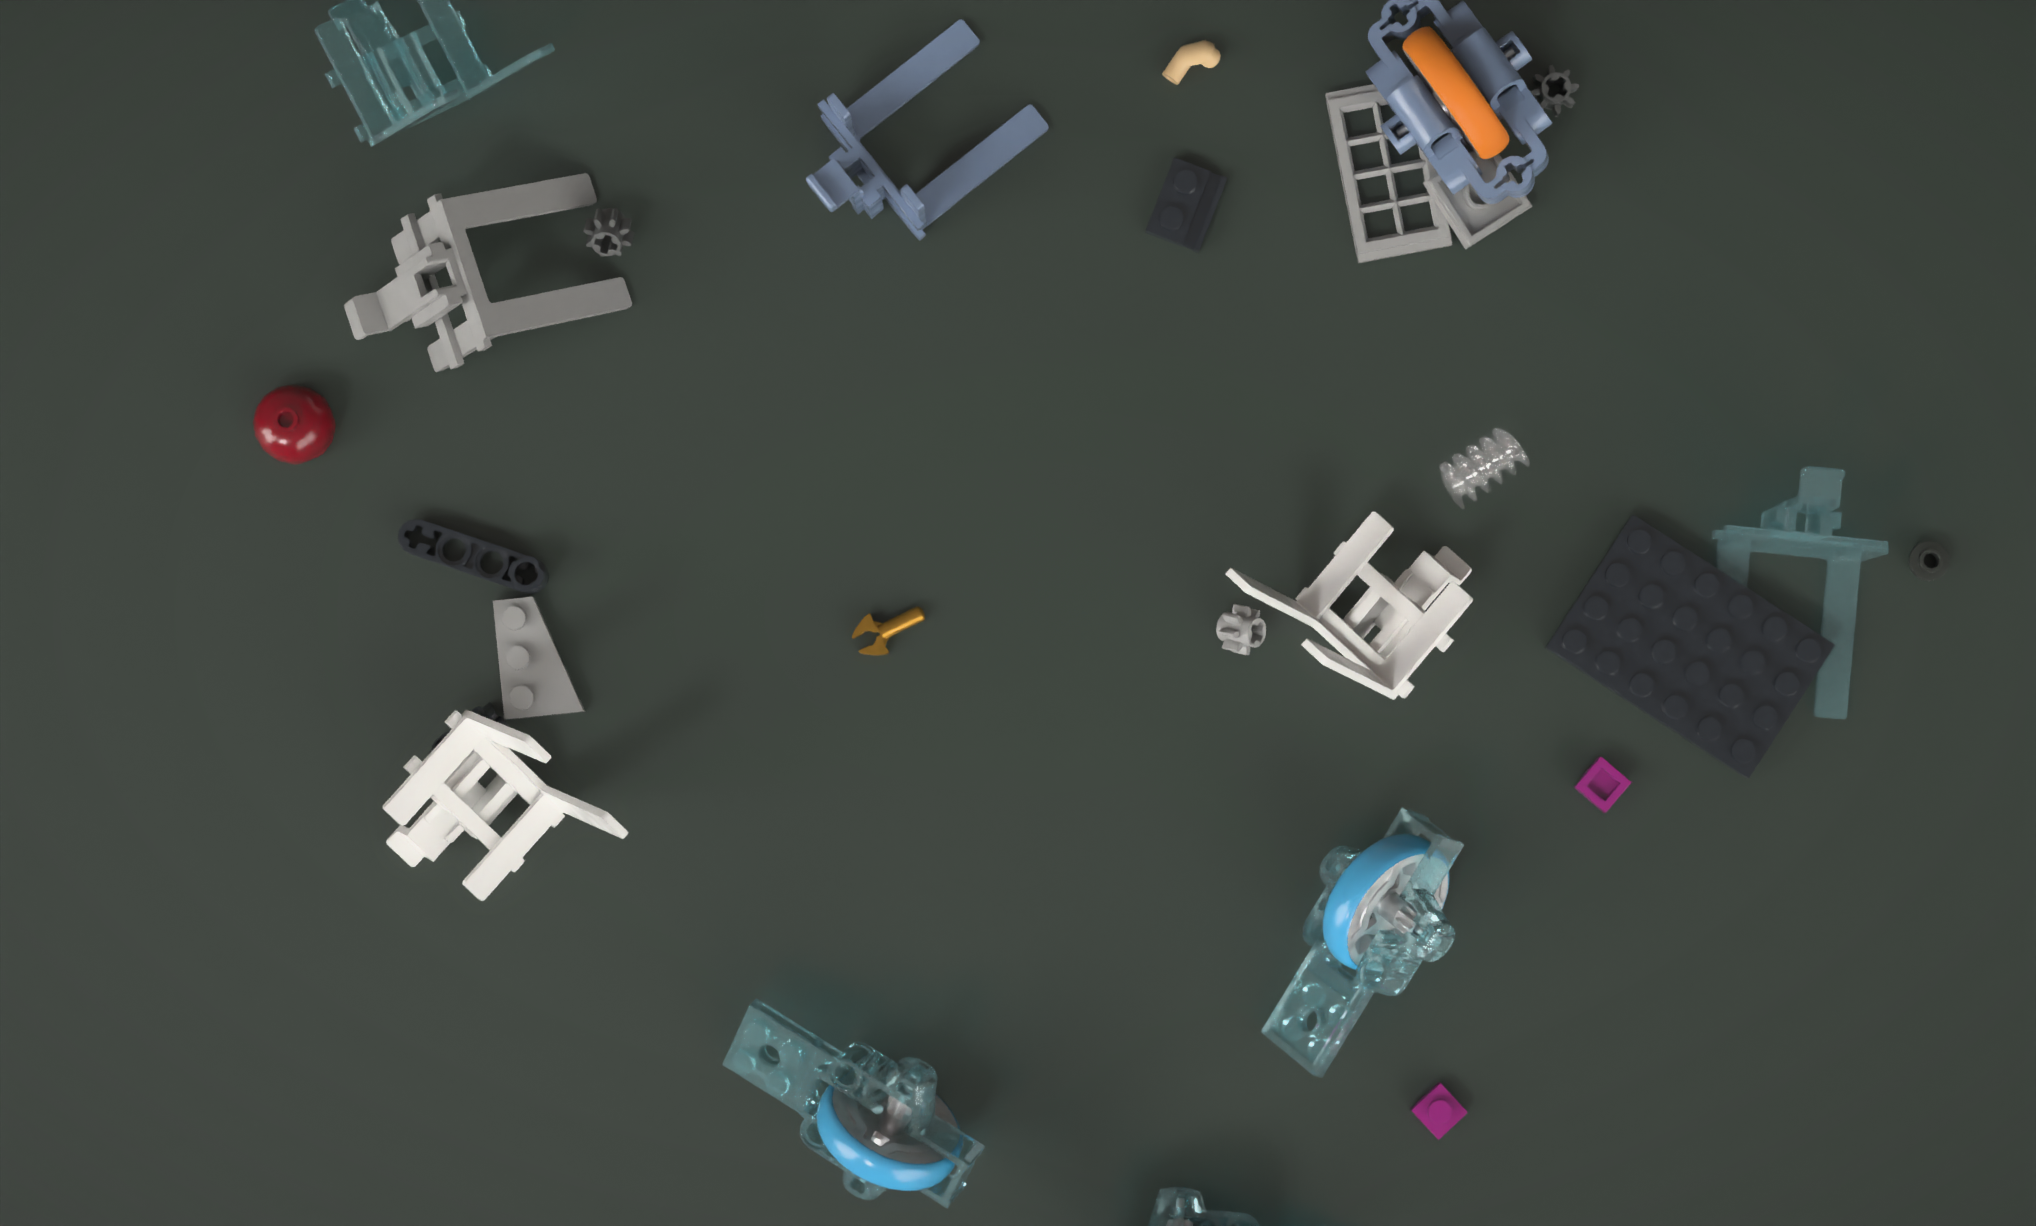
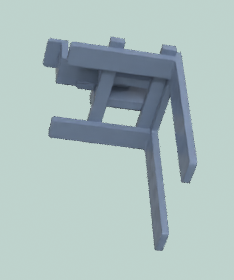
[806,19,1049,241]

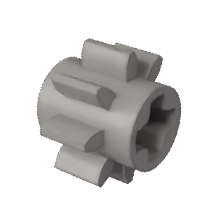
[1216,604,1266,655]

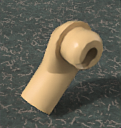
[1162,40,1221,85]

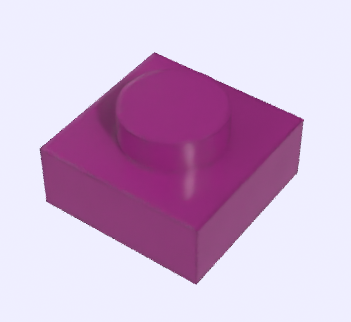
[1573,756,1632,813]
[1410,1082,1468,1140]

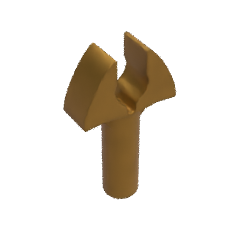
[852,606,925,656]

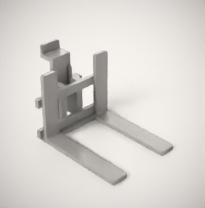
[344,173,632,372]

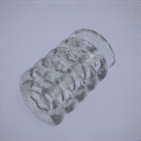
[1439,427,1530,509]

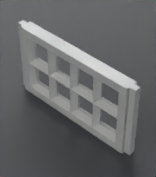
[1325,84,1452,263]

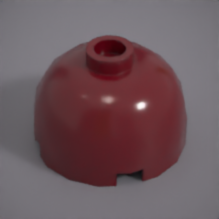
[253,384,336,465]

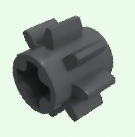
[1530,65,1579,117]
[583,208,634,257]

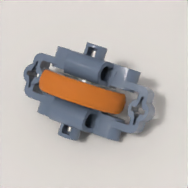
[1365,0,1552,204]

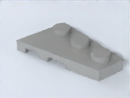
[493,597,586,720]

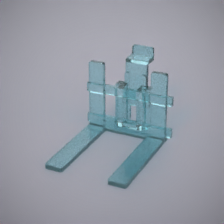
[314,0,556,147]
[1712,466,1889,720]

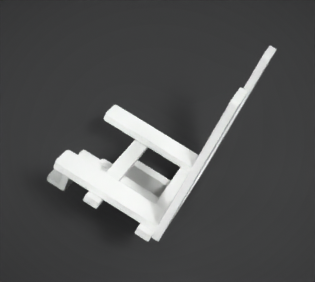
[1225,512,1473,700]
[383,710,629,901]

